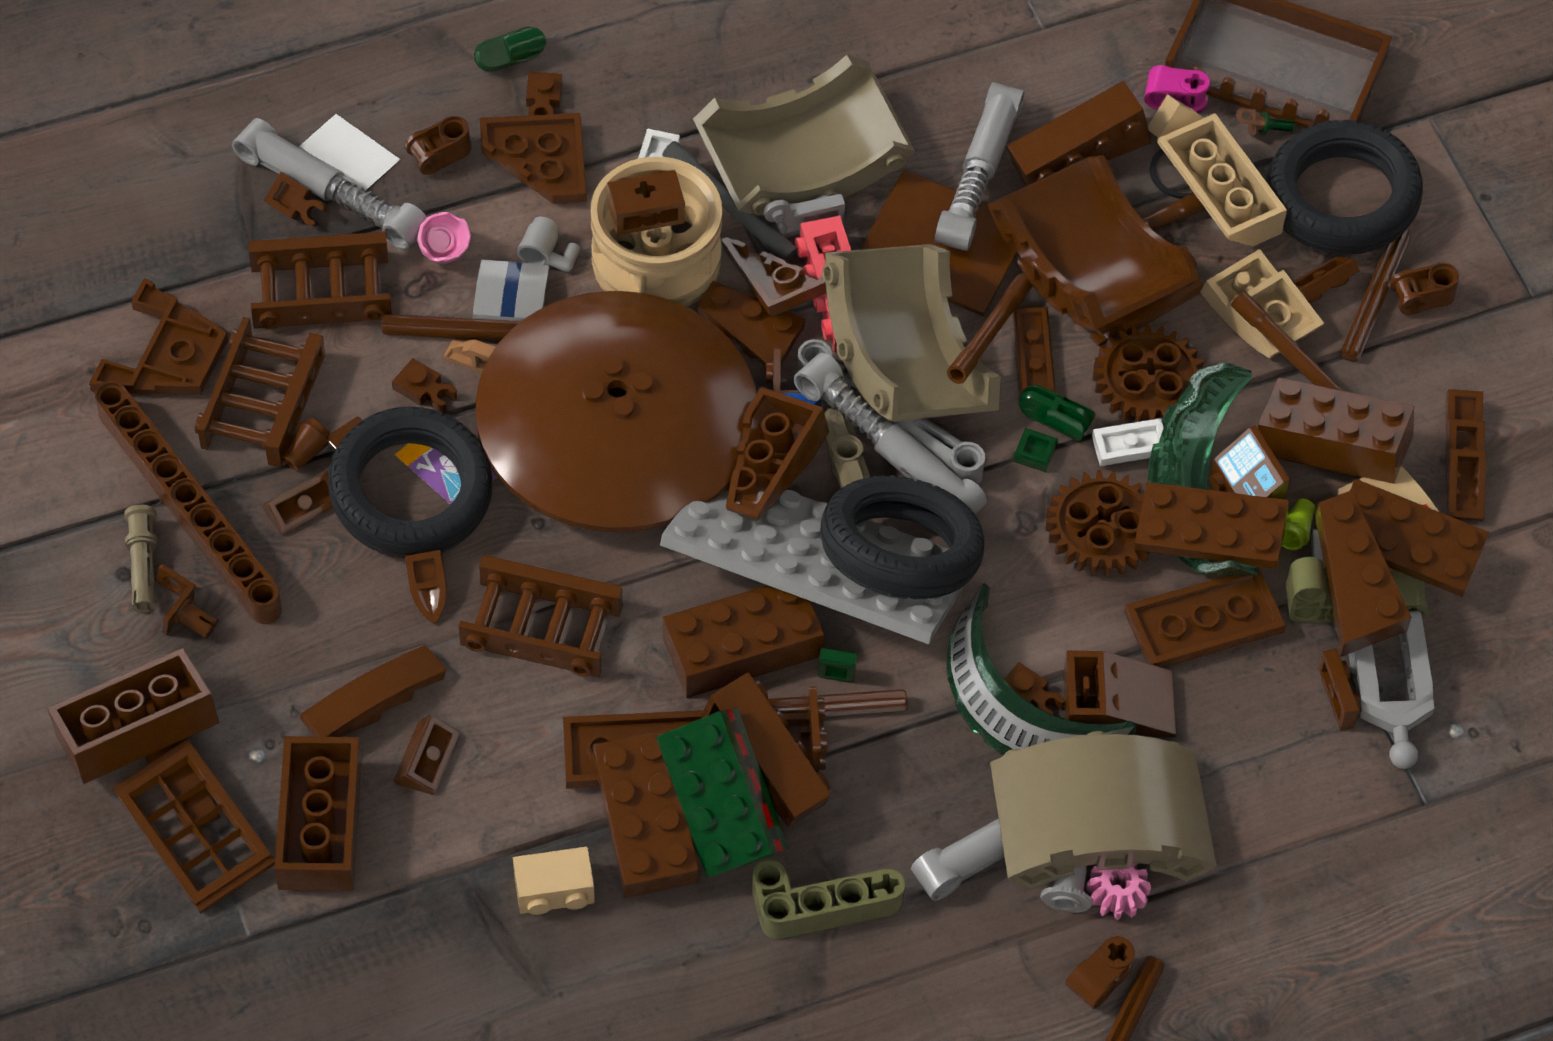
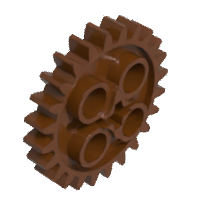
[1092,325,1206,426]
[1045,470,1149,577]

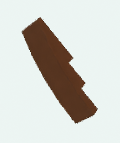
[1446,389,1486,521]
[300,645,447,737]

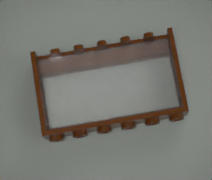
[1165,0,1392,128]

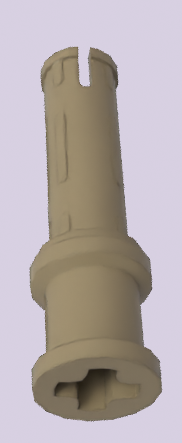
[124,505,158,612]

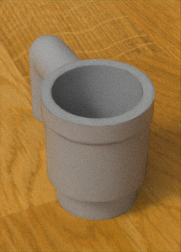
[517,217,580,272]

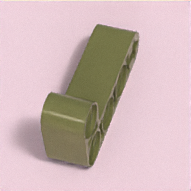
[1286,557,1429,623]
[752,859,905,939]

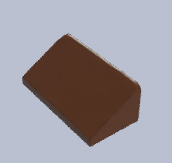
[261,471,333,535]
[393,714,460,795]

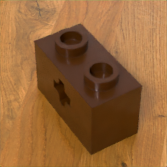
[607,170,685,236]

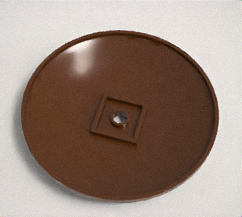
[476,291,756,532]

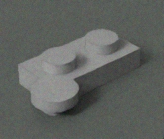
[763,194,845,237]

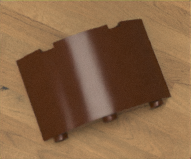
[987,155,1199,330]

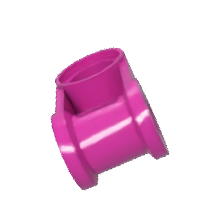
[1144,66,1210,113]

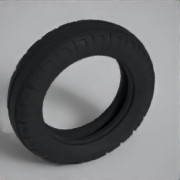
[1267,120,1423,255]
[328,406,493,558]
[820,476,985,599]

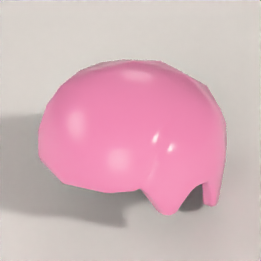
[417,212,471,264]

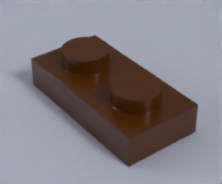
[1293,256,1360,303]
[1318,648,1362,731]

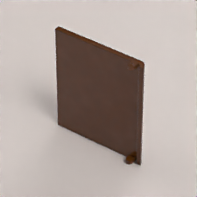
[860,169,1018,316]

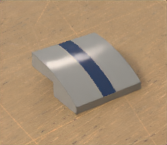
[473,260,549,321]

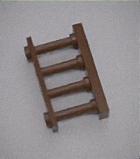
[248,232,392,329]
[195,317,325,467]
[459,555,623,677]

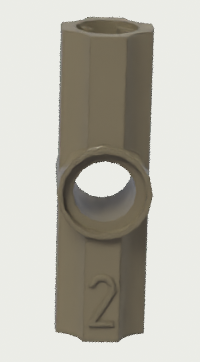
[824,407,870,489]

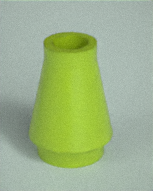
[1282,498,1316,550]

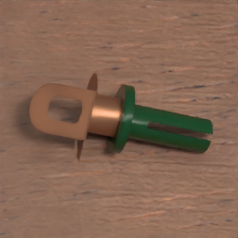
[1236,108,1295,136]

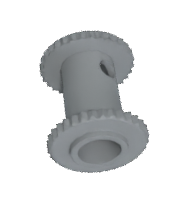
[1041,865,1093,913]

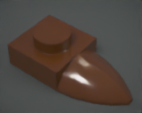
[405,550,447,624]

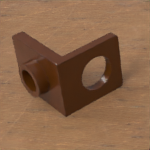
[766,347,800,393]

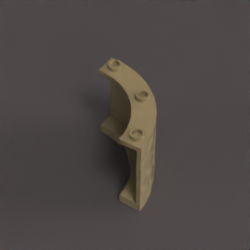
[693,55,915,216]
[822,244,1001,422]
[990,731,1217,890]

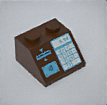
[1209,425,1290,499]

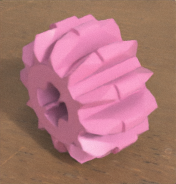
[1086,863,1151,921]

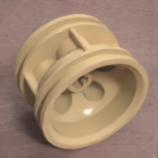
[590,157,722,307]

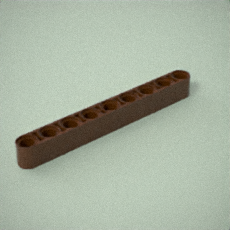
[95,381,282,624]

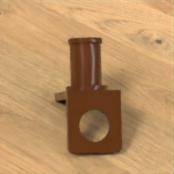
[157,564,219,639]

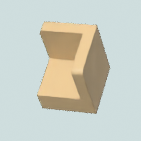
[1148,95,1204,138]

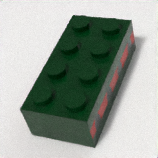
[656,707,789,878]

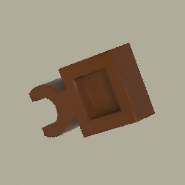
[526,72,562,115]
[263,172,328,227]
[392,358,457,413]
[996,662,1065,723]

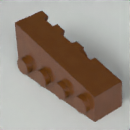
[1007,80,1151,185]
[1315,490,1412,657]
[700,672,831,827]

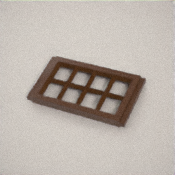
[112,739,275,914]

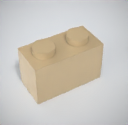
[513,847,595,915]

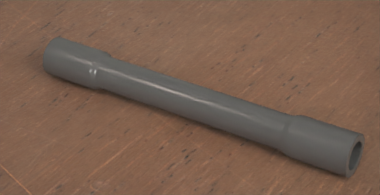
[662,141,798,263]

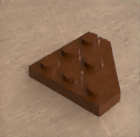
[480,113,586,204]

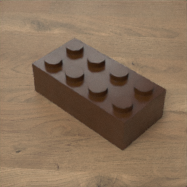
[1258,377,1415,484]
[662,585,824,698]
[47,648,219,784]
[593,730,699,898]
[274,736,362,891]

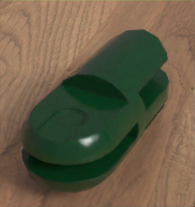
[474,27,546,72]
[1018,385,1096,441]

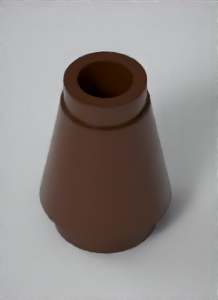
[282,418,331,471]

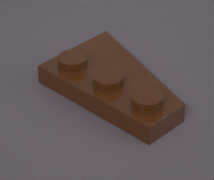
[697,280,805,366]

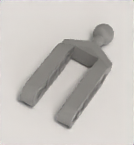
[1349,611,1434,769]

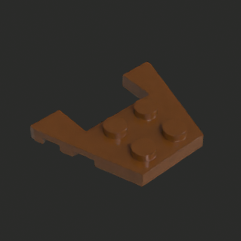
[89,278,228,395]

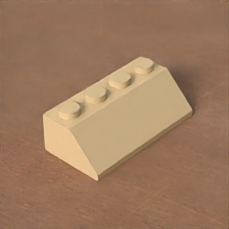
[1157,113,1287,246]

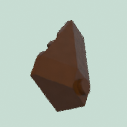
[726,387,829,521]

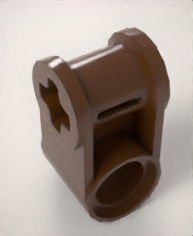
[404,116,471,175]
[1389,262,1459,315]
[1065,936,1135,1010]

